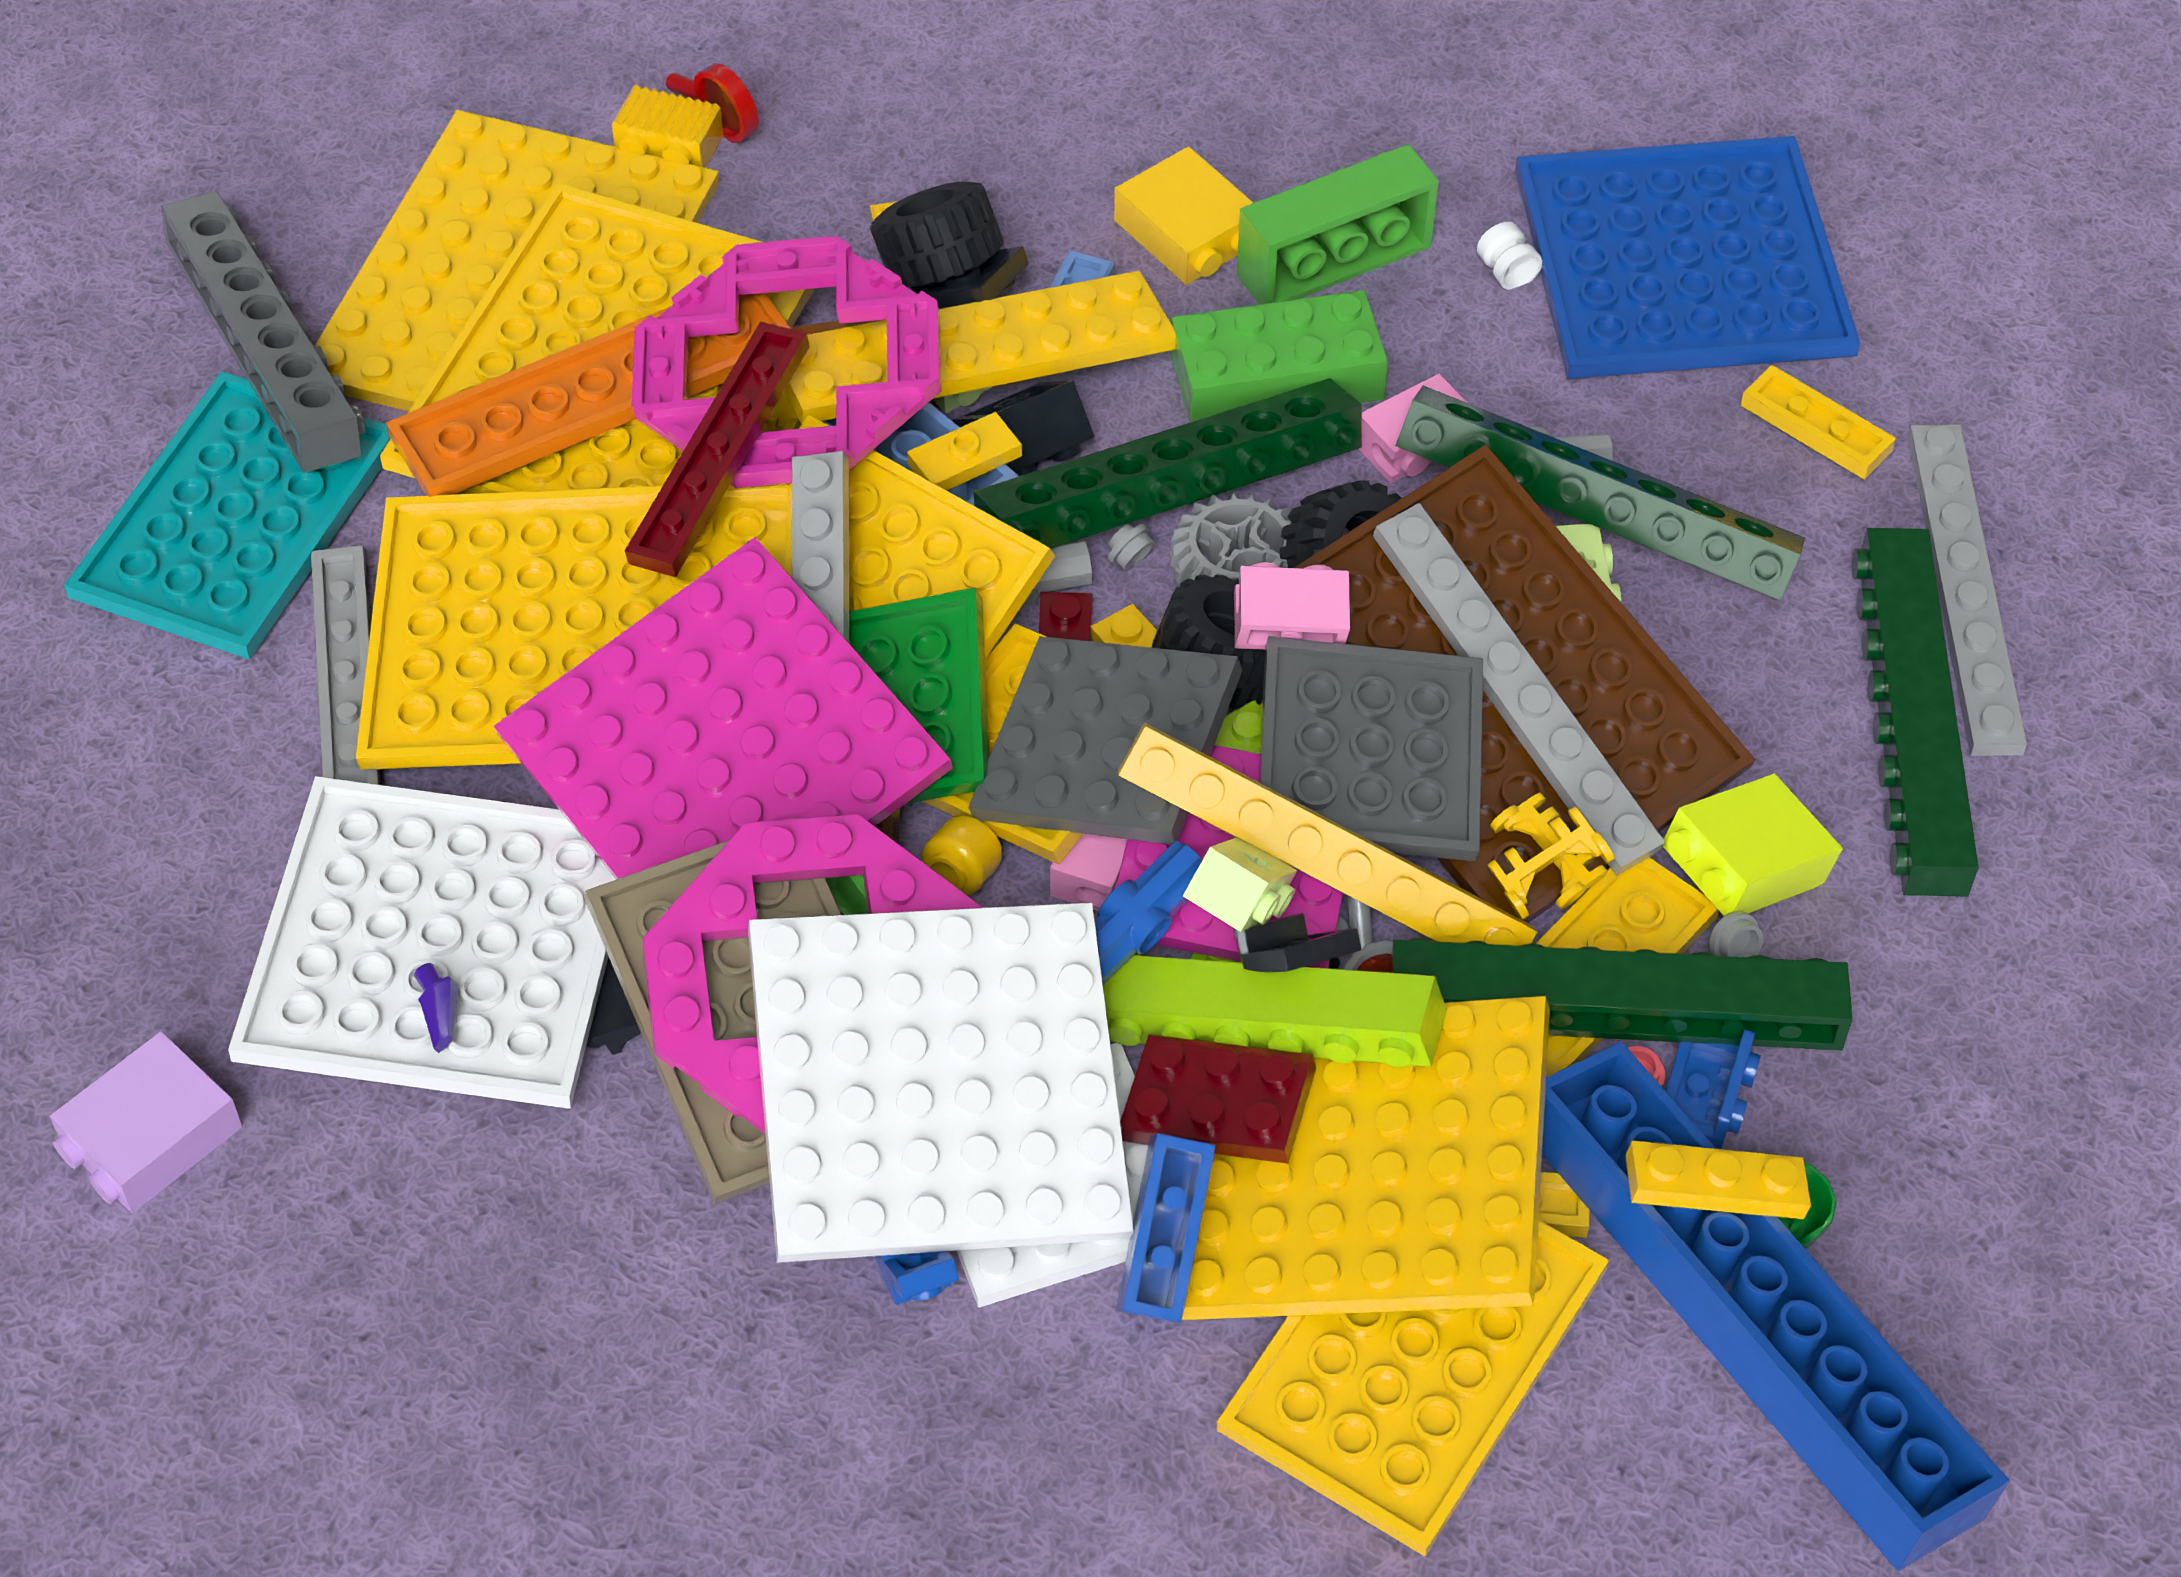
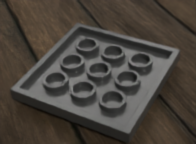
[968,636,1242,845]
[1258,636,1483,861]

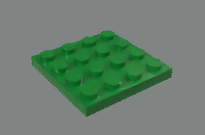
[849,588,989,804]

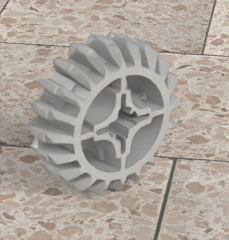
[1170,491,1292,587]

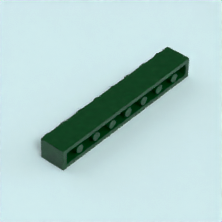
[1852,528,1979,897]
[1389,938,1853,1051]

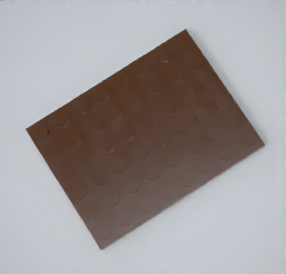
[1294,445,1756,923]

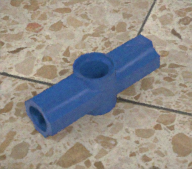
[1094,840,1202,985]

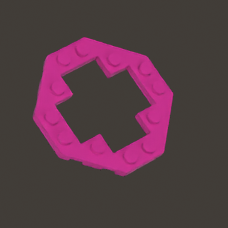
[632,236,942,488]
[642,814,983,1139]

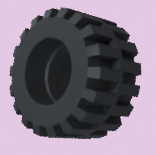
[870,181,1004,287]
[1280,480,1402,568]
[1152,574,1265,710]

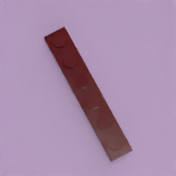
[624,321,810,577]

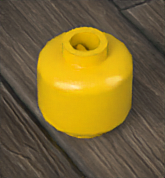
[921,815,1002,896]

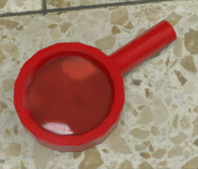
[665,63,759,143]

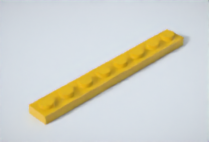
[1118,722,1537,946]

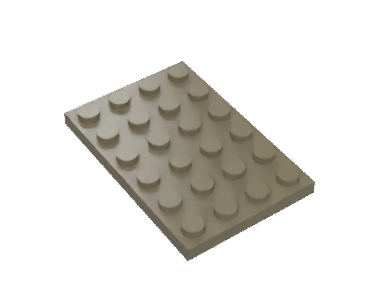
[584,817,841,1204]

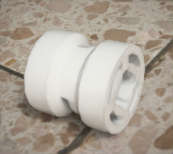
[1477,222,1542,290]

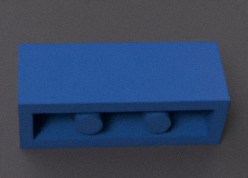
[1116,1133,1216,1323]

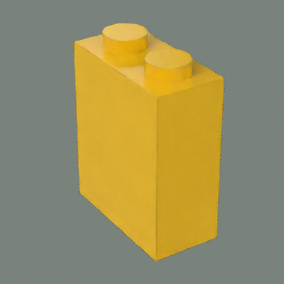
[1114,146,1253,285]

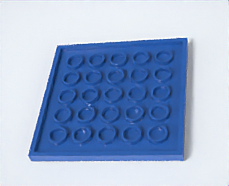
[1515,136,1860,379]

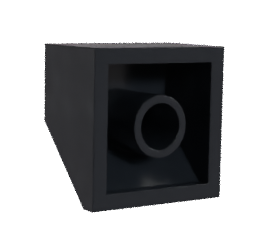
[952,380,1095,476]

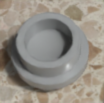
[1107,524,1155,571]
[1709,911,1763,957]

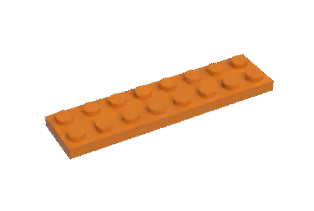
[386,293,791,497]

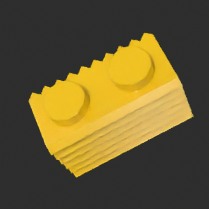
[612,84,723,168]

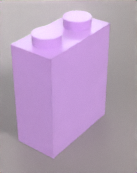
[50,1031,242,1213]

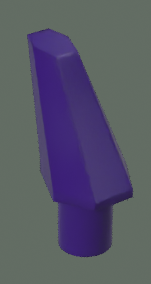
[414,963,458,1053]

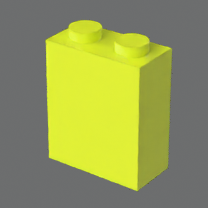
[1663,773,1843,916]

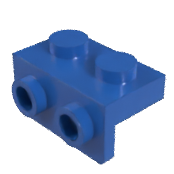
[1666,1029,1761,1149]

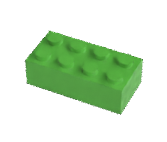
[1237,144,1439,304]
[1170,290,1388,423]

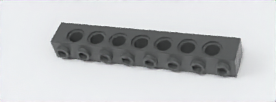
[161,191,365,473]

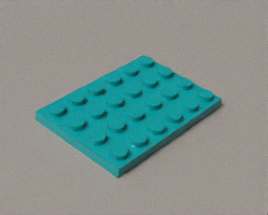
[64,371,390,660]

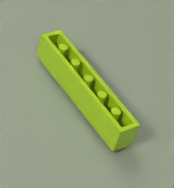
[1103,955,1447,1068]

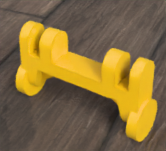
[1490,792,1608,910]
[1487,806,1615,920]

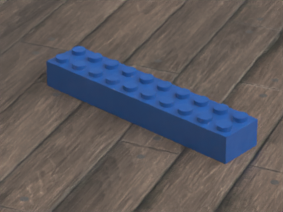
[1542,1041,2010,1571]

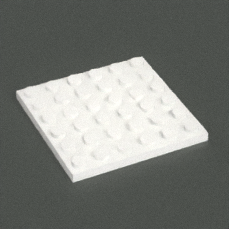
[228,776,616,1109]
[748,903,1134,1263]

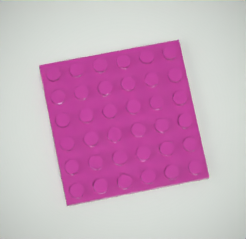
[494,537,953,879]

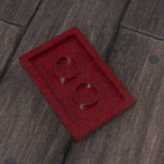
[1120,1034,1316,1164]

